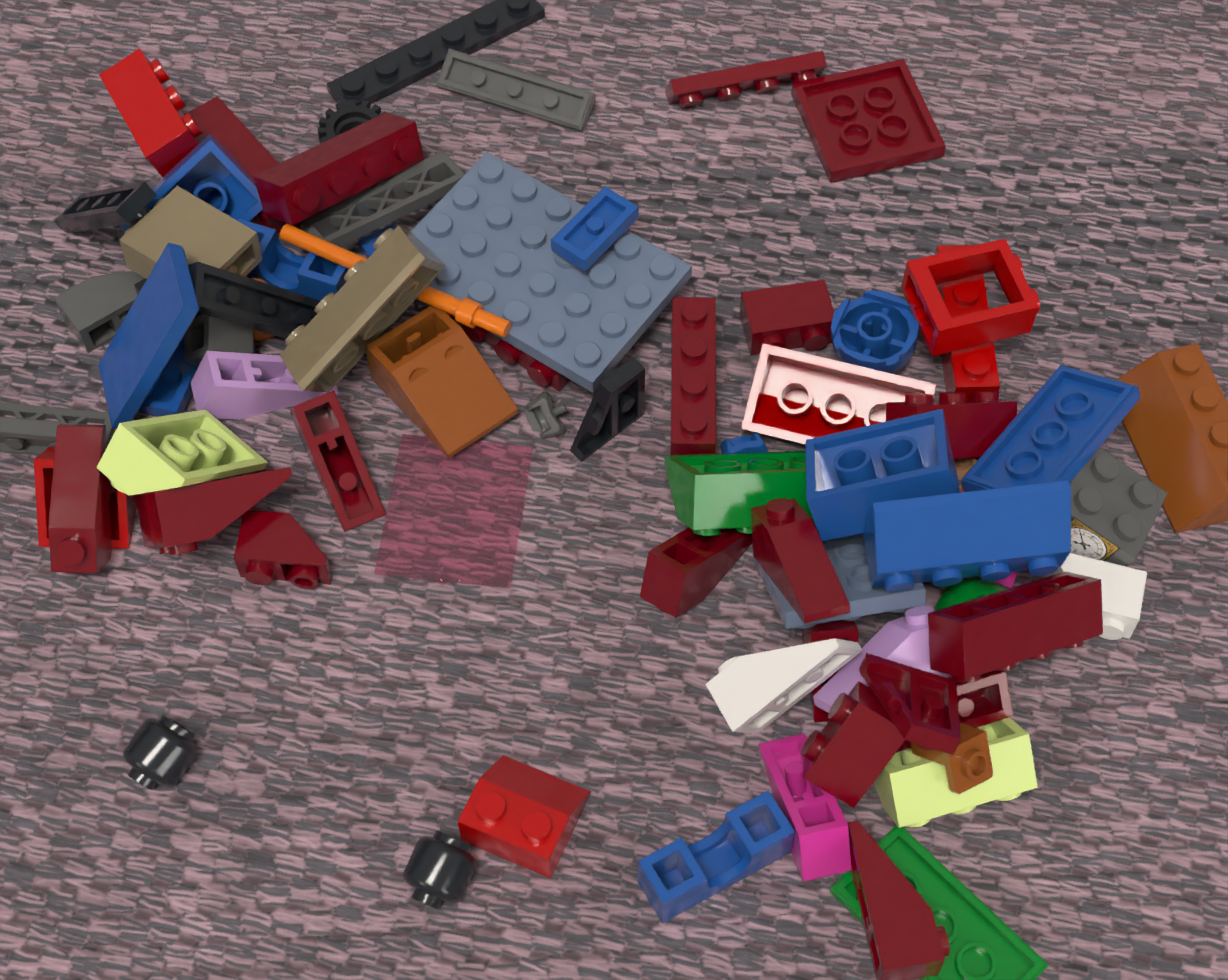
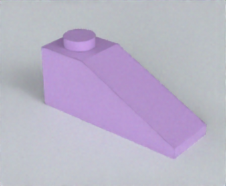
[190,351,338,420]
[813,606,951,713]

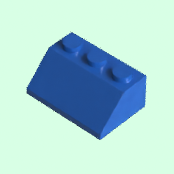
[119,133,262,232]
[805,409,960,541]

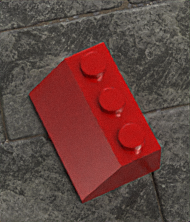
[99,48,203,177]

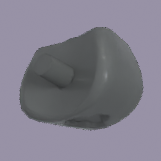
[525,392,567,439]

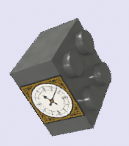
[1070,447,1167,567]

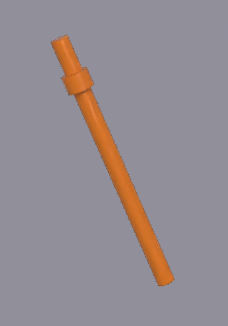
[280,224,512,338]

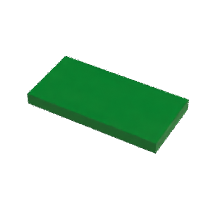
[829,825,1049,980]

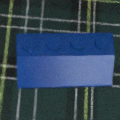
[863,480,1071,592]

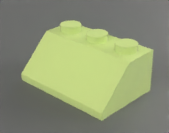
[96,409,268,496]
[874,717,1038,828]

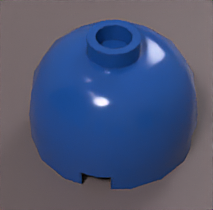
[831,290,919,374]

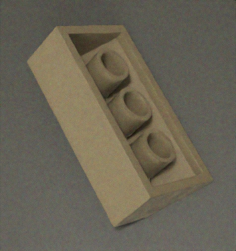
[280,225,446,393]

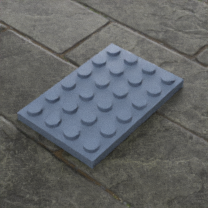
[411,152,692,393]

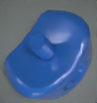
[720,432,768,454]

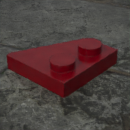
[859,653,961,755]

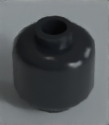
[123,715,197,790]
[403,830,477,910]

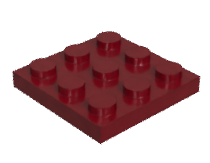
[791,59,946,182]

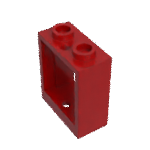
[901,238,1040,356]

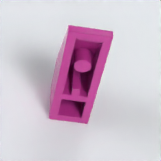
[758,733,851,882]

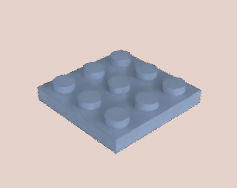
[752,533,926,629]

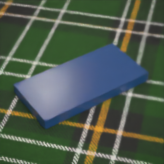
[98,243,200,428]
[961,365,1140,492]

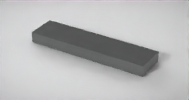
[436,49,596,132]

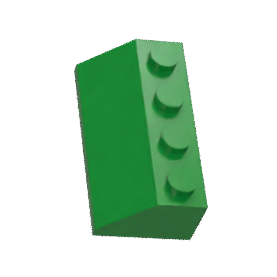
[664,451,815,536]

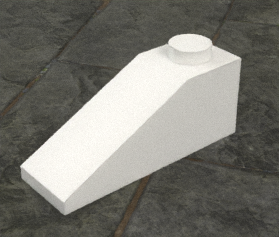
[705,638,863,734]

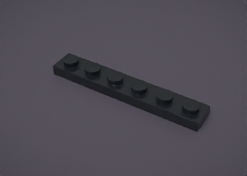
[326,0,545,107]

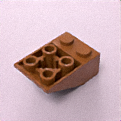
[365,306,519,459]

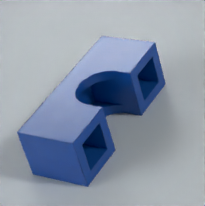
[237,218,349,301]
[637,790,795,924]

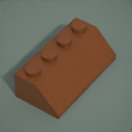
[1116,343,1228,534]

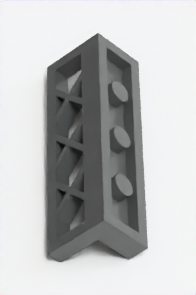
[299,150,465,246]
[0,402,114,456]

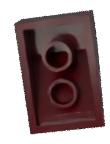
[135,467,292,555]

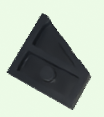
[570,358,645,462]

